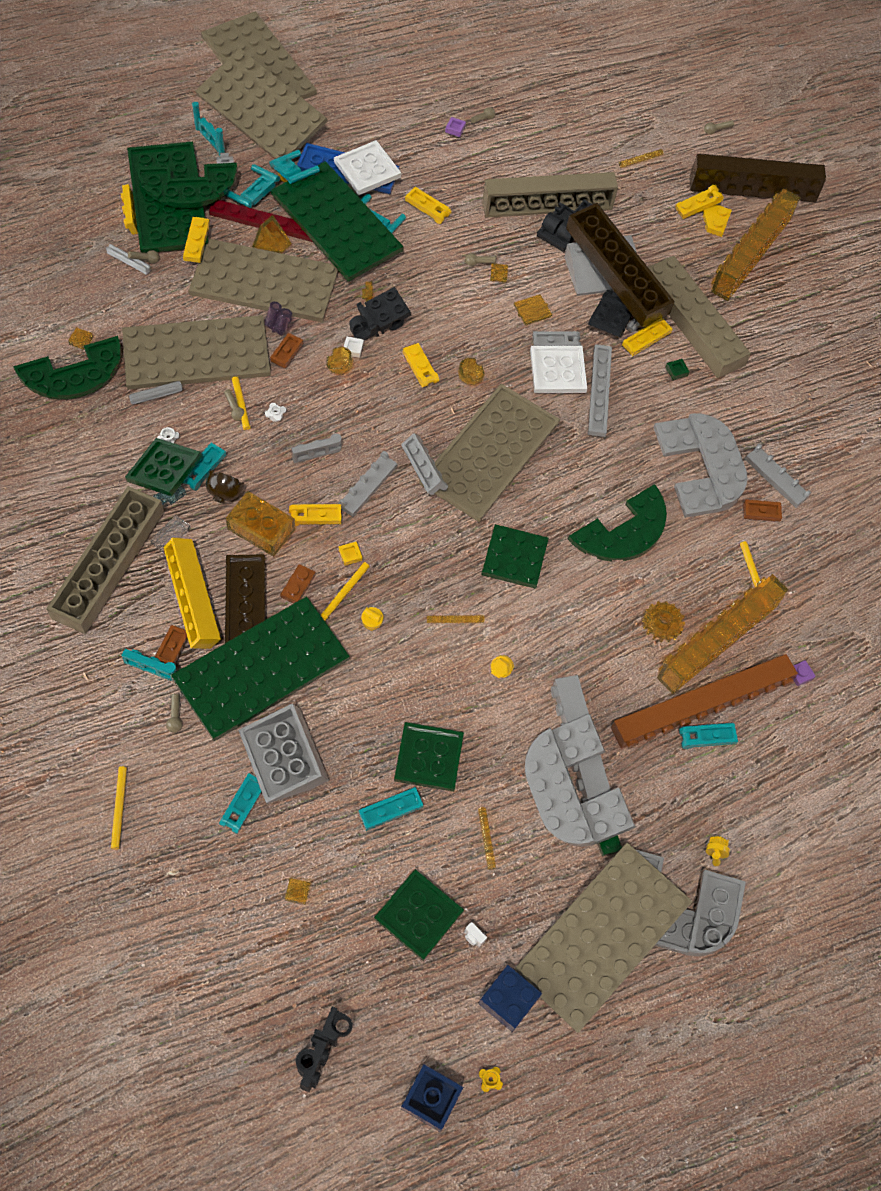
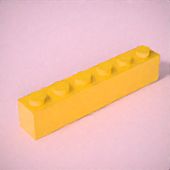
[163,537,221,649]

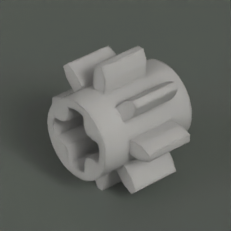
[216,153,234,164]

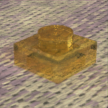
[490,263,508,282]
[362,282,373,302]
[68,327,93,350]
[285,878,311,905]

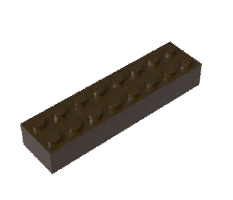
[690,153,826,203]
[566,203,675,328]

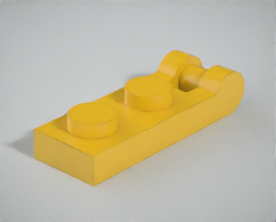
[675,185,724,219]
[405,187,451,224]
[403,343,439,388]
[289,504,341,526]

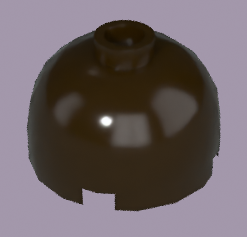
[206,470,244,504]

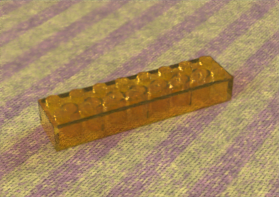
[711,188,800,301]
[657,574,789,694]

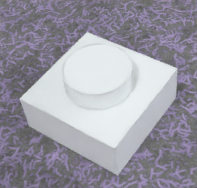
[343,337,364,358]
[464,922,487,948]

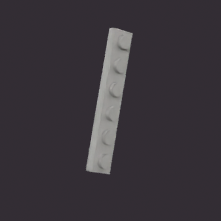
[588,344,612,437]

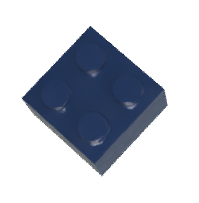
[478,965,542,1033]
[401,1064,464,1132]

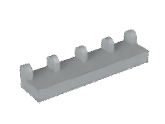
[401,433,448,495]
[745,444,812,508]
[338,451,397,517]

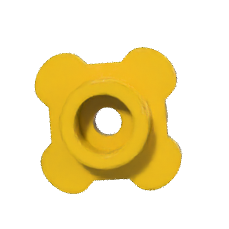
[479,1067,503,1092]

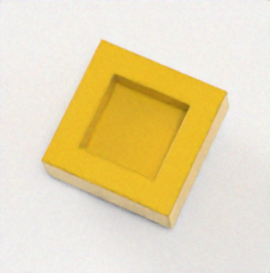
[338,542,362,566]

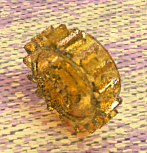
[642,601,685,643]

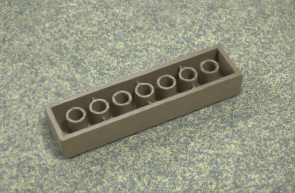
[482,172,618,218]
[648,256,751,378]
[46,486,164,634]

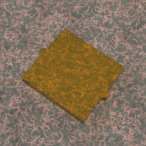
[513,294,552,326]

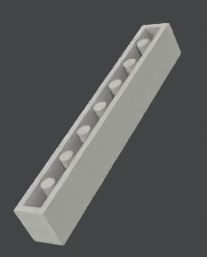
[551,675,611,803]

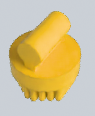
[361,607,383,631]
[490,655,514,678]
[706,836,730,866]

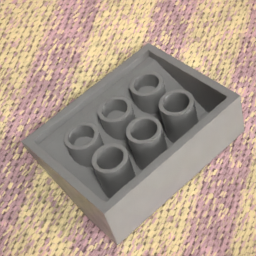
[564,235,636,296]
[239,703,329,804]

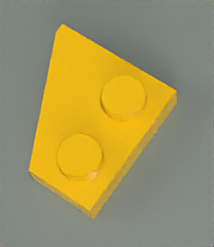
[703,205,732,237]

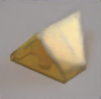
[252,215,292,253]

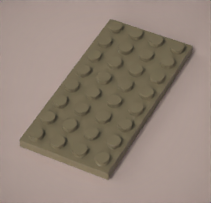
[201,11,317,99]
[195,48,328,159]
[189,238,339,323]
[122,315,271,390]
[419,384,560,522]
[514,843,693,1033]

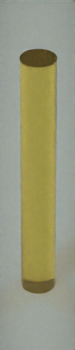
[619,149,663,168]
[426,615,484,623]
[478,807,496,870]

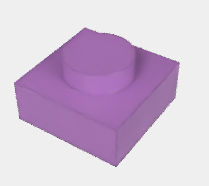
[445,117,466,137]
[794,660,816,687]

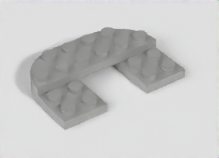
[654,414,747,518]
[525,714,636,847]
[622,847,746,957]

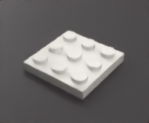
[334,140,401,195]
[530,346,587,393]

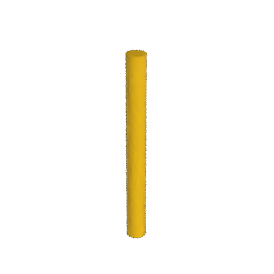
[232,377,251,430]
[740,541,770,609]
[320,562,370,621]
[111,766,127,850]

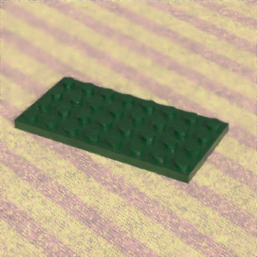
[127,141,209,253]
[271,161,404,282]
[171,596,350,741]

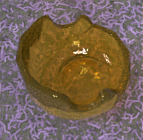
[327,347,353,375]
[458,357,485,385]

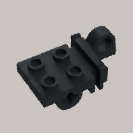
[537,200,593,252]
[349,287,411,341]
[588,290,632,337]
[295,1006,352,1093]

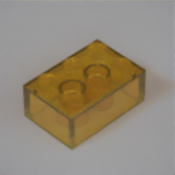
[225,491,295,557]

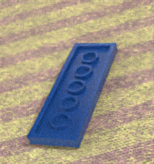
[297,143,400,194]

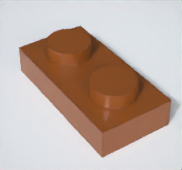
[270,333,304,369]
[743,499,782,522]
[280,564,316,603]
[155,625,188,664]

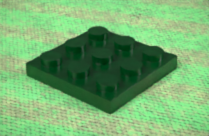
[125,438,203,497]
[481,524,549,589]
[394,722,464,792]
[374,869,464,961]

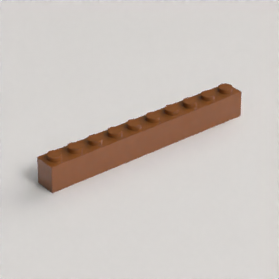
[611,654,798,749]

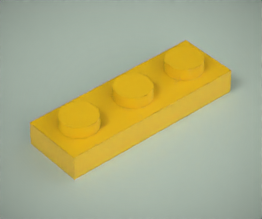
[121,184,138,235]
[183,217,210,263]
[622,318,673,356]

